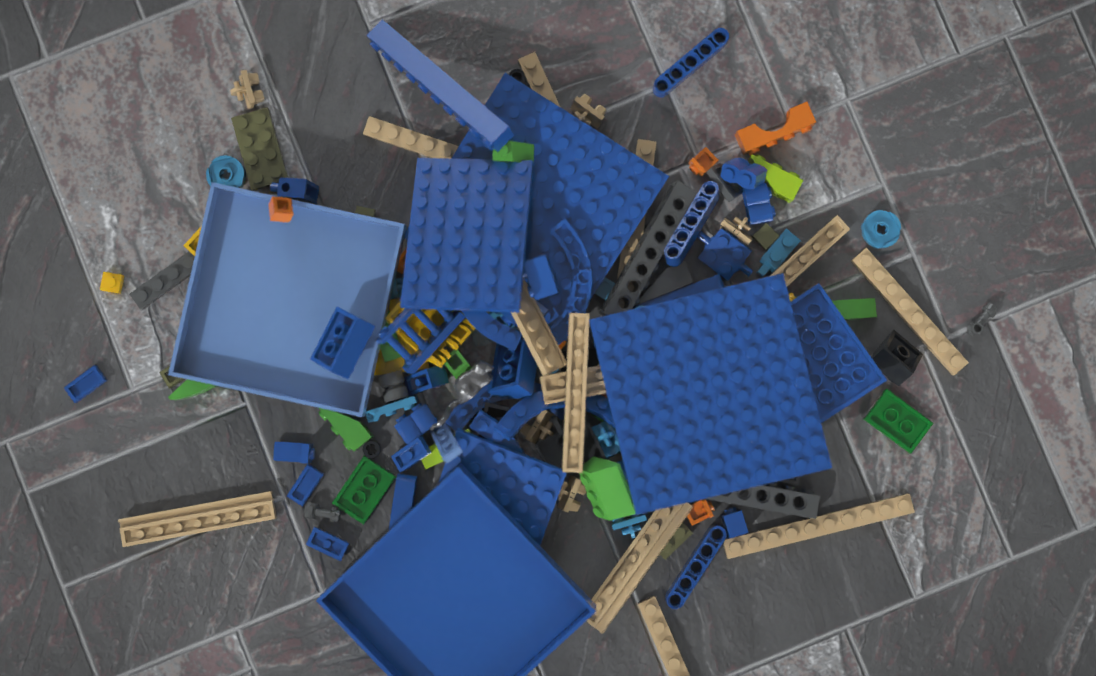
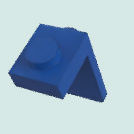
[273,442,315,464]

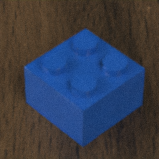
[523,255,560,300]

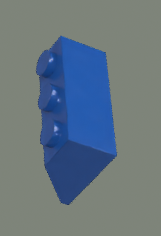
[310,307,375,379]
[488,335,537,399]

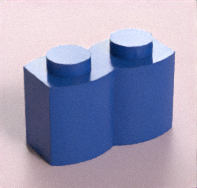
[720,158,767,189]
[742,183,776,226]
[394,403,438,445]

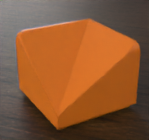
[268,196,294,222]

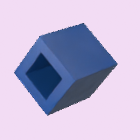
[721,507,749,538]

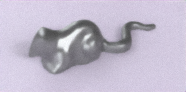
[430,359,494,430]

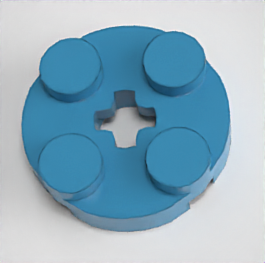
[206,155,246,188]
[861,210,901,249]

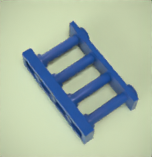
[375,308,465,374]

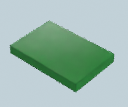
[863,389,933,454]
[332,455,397,525]

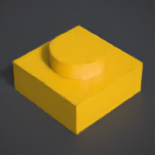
[100,272,124,294]

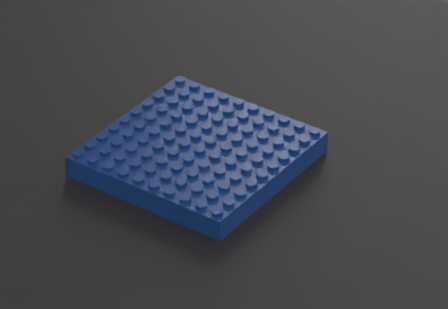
[404,73,669,327]
[589,273,832,515]
[316,463,596,676]

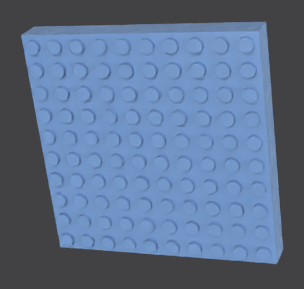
[168,182,407,417]

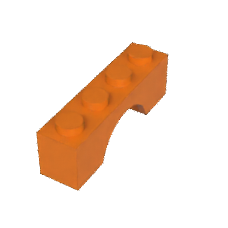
[735,102,816,156]

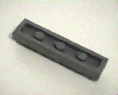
[129,252,195,310]

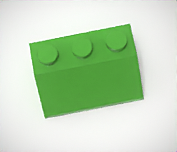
[579,456,635,521]

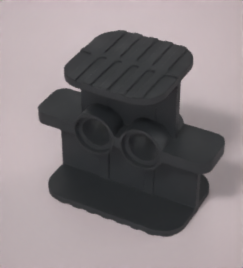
[534,416,607,475]

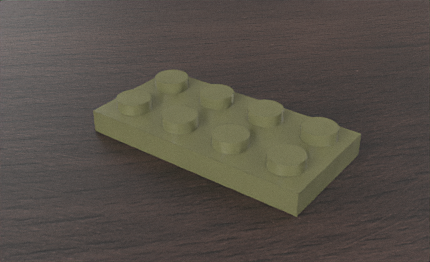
[231,107,289,191]

